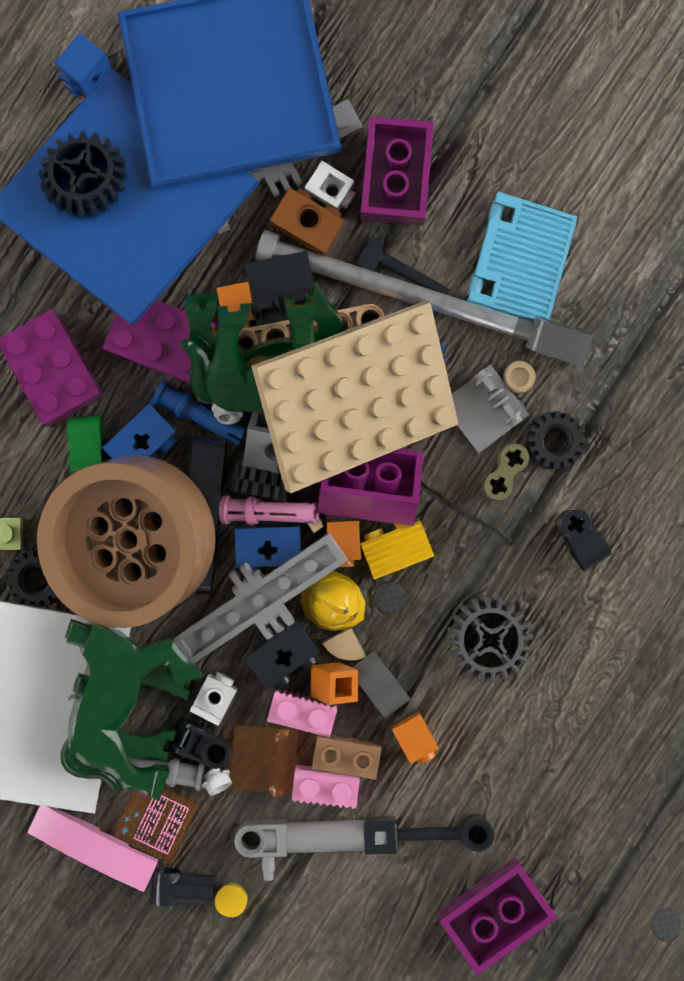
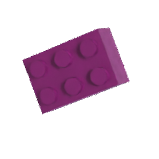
[360,117,434,226]
[102,301,218,385]
[0,309,105,427]
[317,449,424,526]
[437,857,557,976]

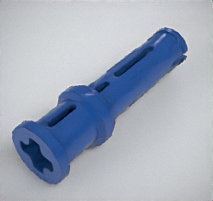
[151,379,247,446]

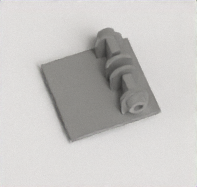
[452,364,529,454]

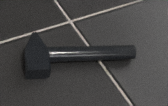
[355,235,450,295]

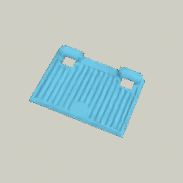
[467,192,578,322]

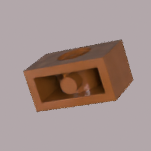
[270,188,345,256]

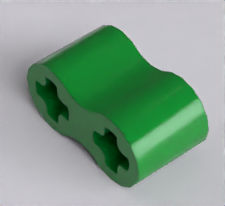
[67,415,105,475]

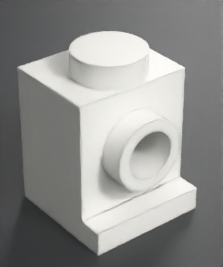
[305,161,356,211]
[190,672,238,726]

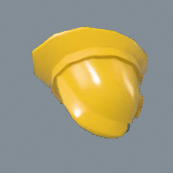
[300,571,365,631]

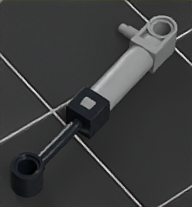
[234,814,495,881]

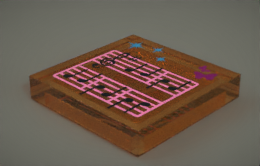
[113,787,199,864]

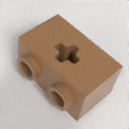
[312,734,382,780]

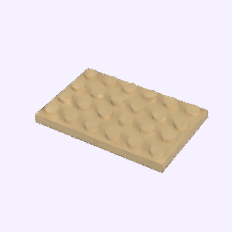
[251,301,459,493]

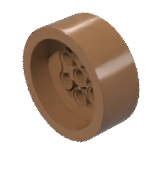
[37,455,215,628]

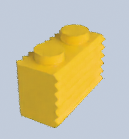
[360,520,434,580]

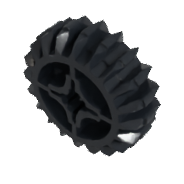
[38,130,128,219]

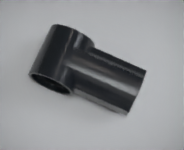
[150,867,215,906]

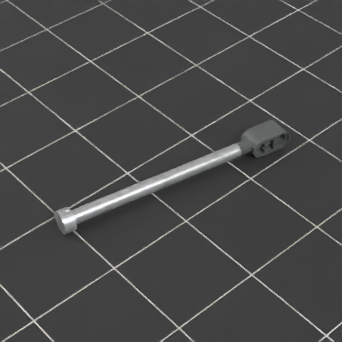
[255,230,593,366]

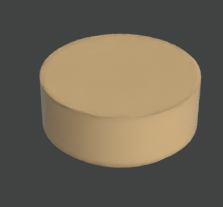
[503,361,536,394]

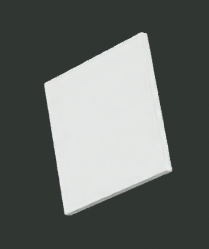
[0,601,131,814]

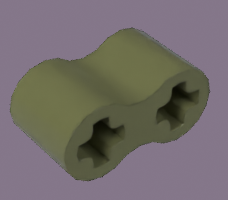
[481,444,529,501]

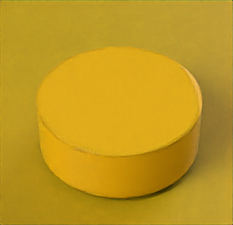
[215,883,248,917]

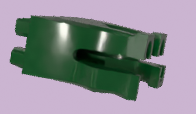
[178,282,343,412]
[60,618,202,801]

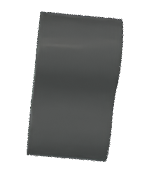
[353,650,411,718]

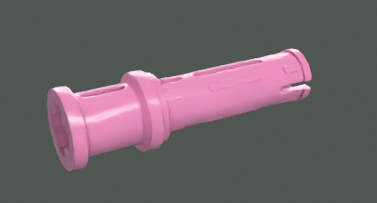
[219,495,319,525]

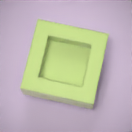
[0,518,23,550]

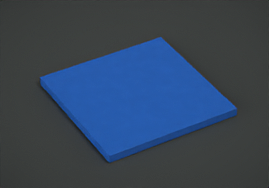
[118,0,342,190]
[0,69,259,327]

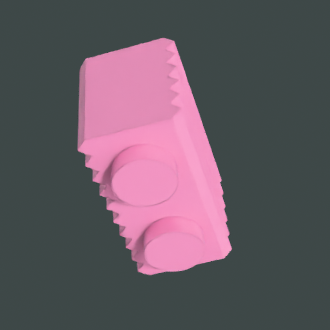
[267,689,337,738]
[292,765,360,809]

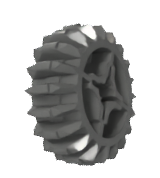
[446,596,534,683]

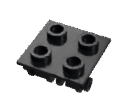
[245,250,314,326]

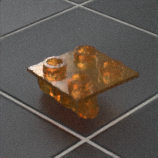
[230,725,298,796]

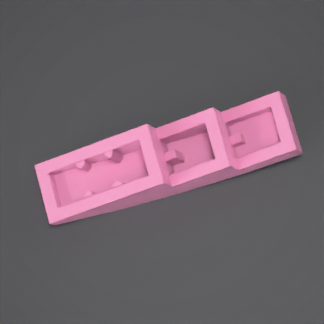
[27,805,158,892]

